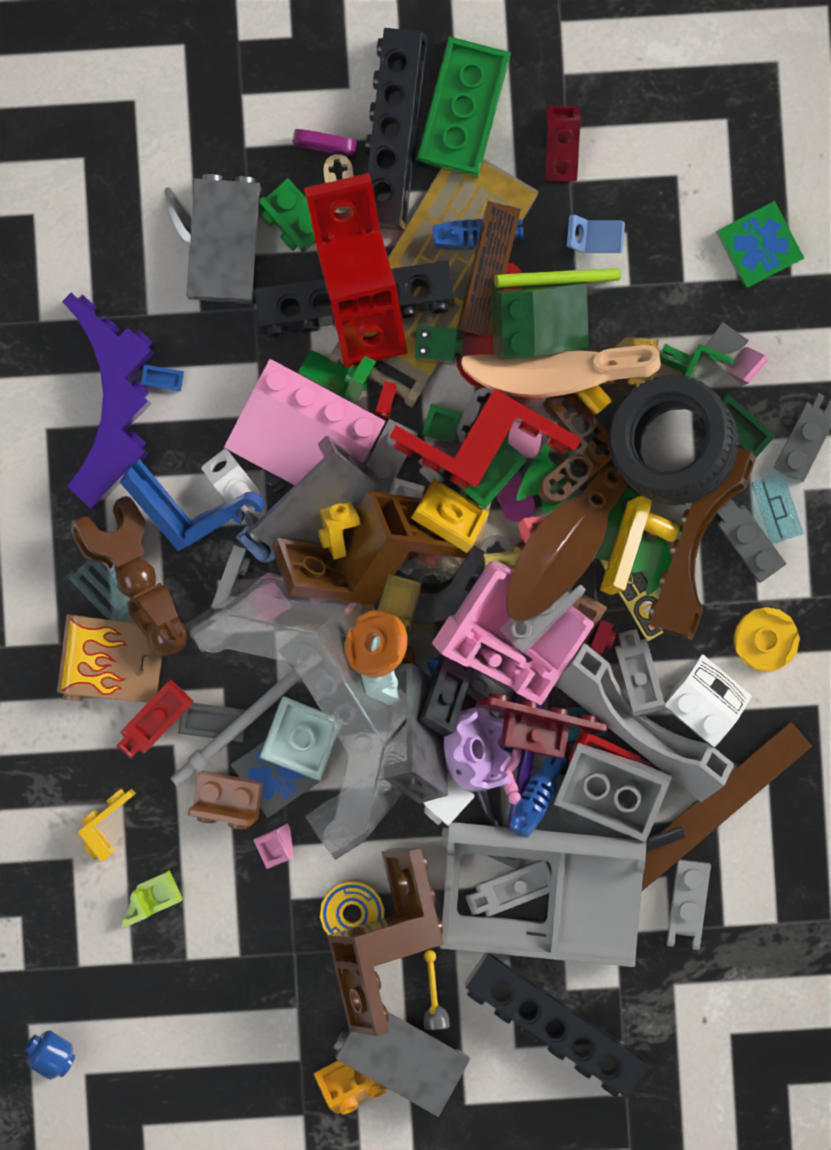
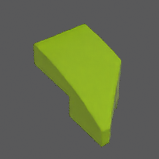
[122,870,183,928]

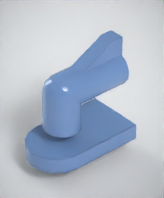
[236,525,275,563]

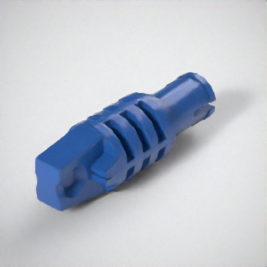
[432,218,524,250]
[510,756,567,838]

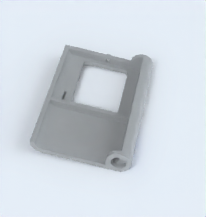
[440,822,646,967]

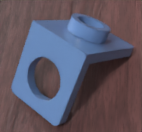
[567,215,625,253]

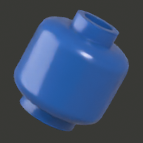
[24,1030,75,1080]

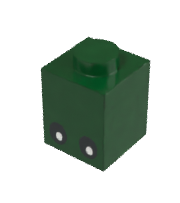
[415,325,463,365]

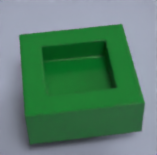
[421,404,462,445]

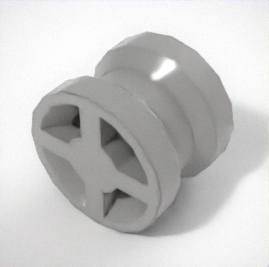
[480,535,513,560]

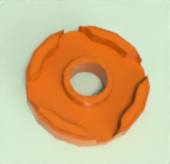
[345,610,407,678]

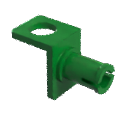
[659,344,735,379]

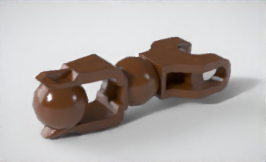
[71,496,187,657]

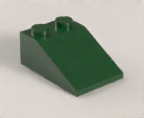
[491,283,589,359]

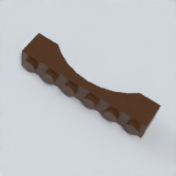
[648,447,756,641]

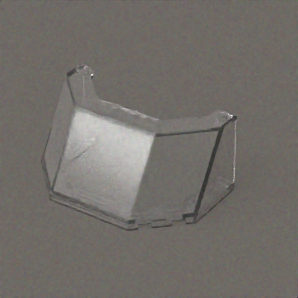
[184,572,407,860]

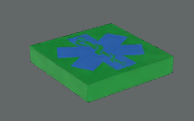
[716,201,804,289]

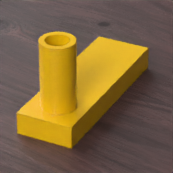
[600,496,680,595]

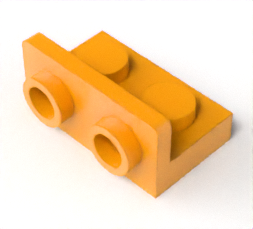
[314,1060,388,1115]

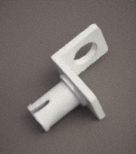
[201,449,260,513]

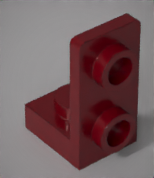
[545,106,581,182]

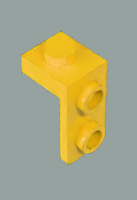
[78,789,136,862]

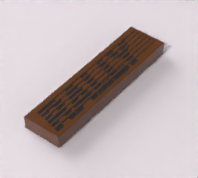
[457,201,521,337]

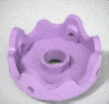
[444,708,512,792]

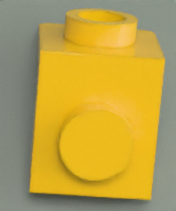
[318,502,360,559]

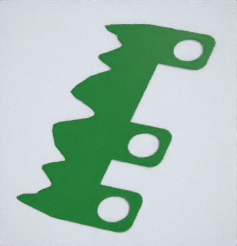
[517,440,683,595]

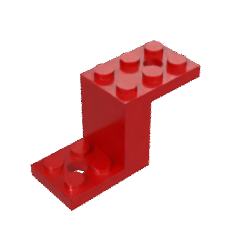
[304,173,408,368]
[389,389,582,490]

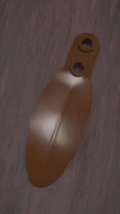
[506,466,628,622]

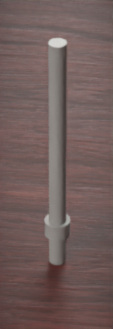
[171,649,324,787]

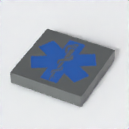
[231,740,320,818]

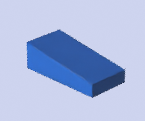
[140,365,184,392]

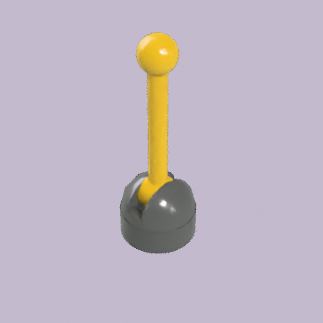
[423,950,450,1030]

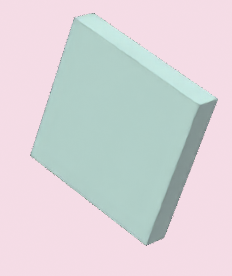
[259,696,343,781]

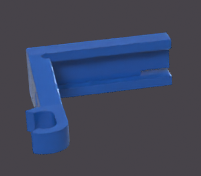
[119,459,265,551]

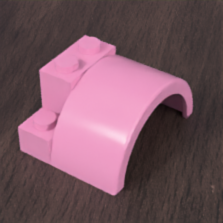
[432,561,594,705]

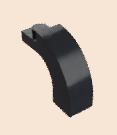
[374,545,485,623]

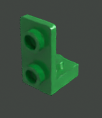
[298,351,376,404]

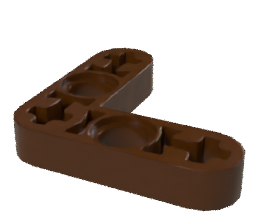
[538,393,611,505]

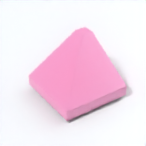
[253,823,294,869]

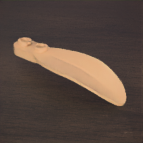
[461,345,661,398]

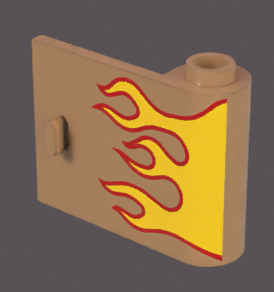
[57,614,162,703]

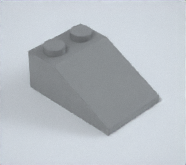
[554,743,672,842]

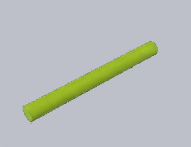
[494,268,621,288]

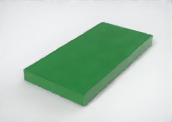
[416,36,511,178]

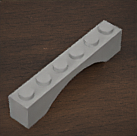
[555,643,734,802]

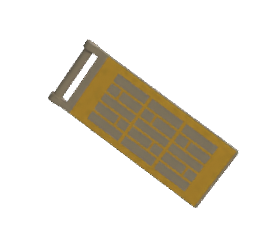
[328,159,538,408]

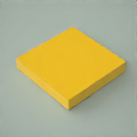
[411,479,489,553]

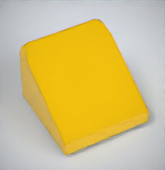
[574,385,611,416]

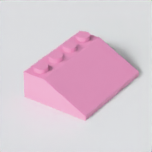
[224,359,385,485]

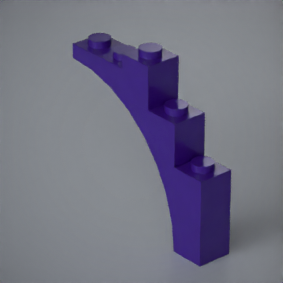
[62,292,154,510]

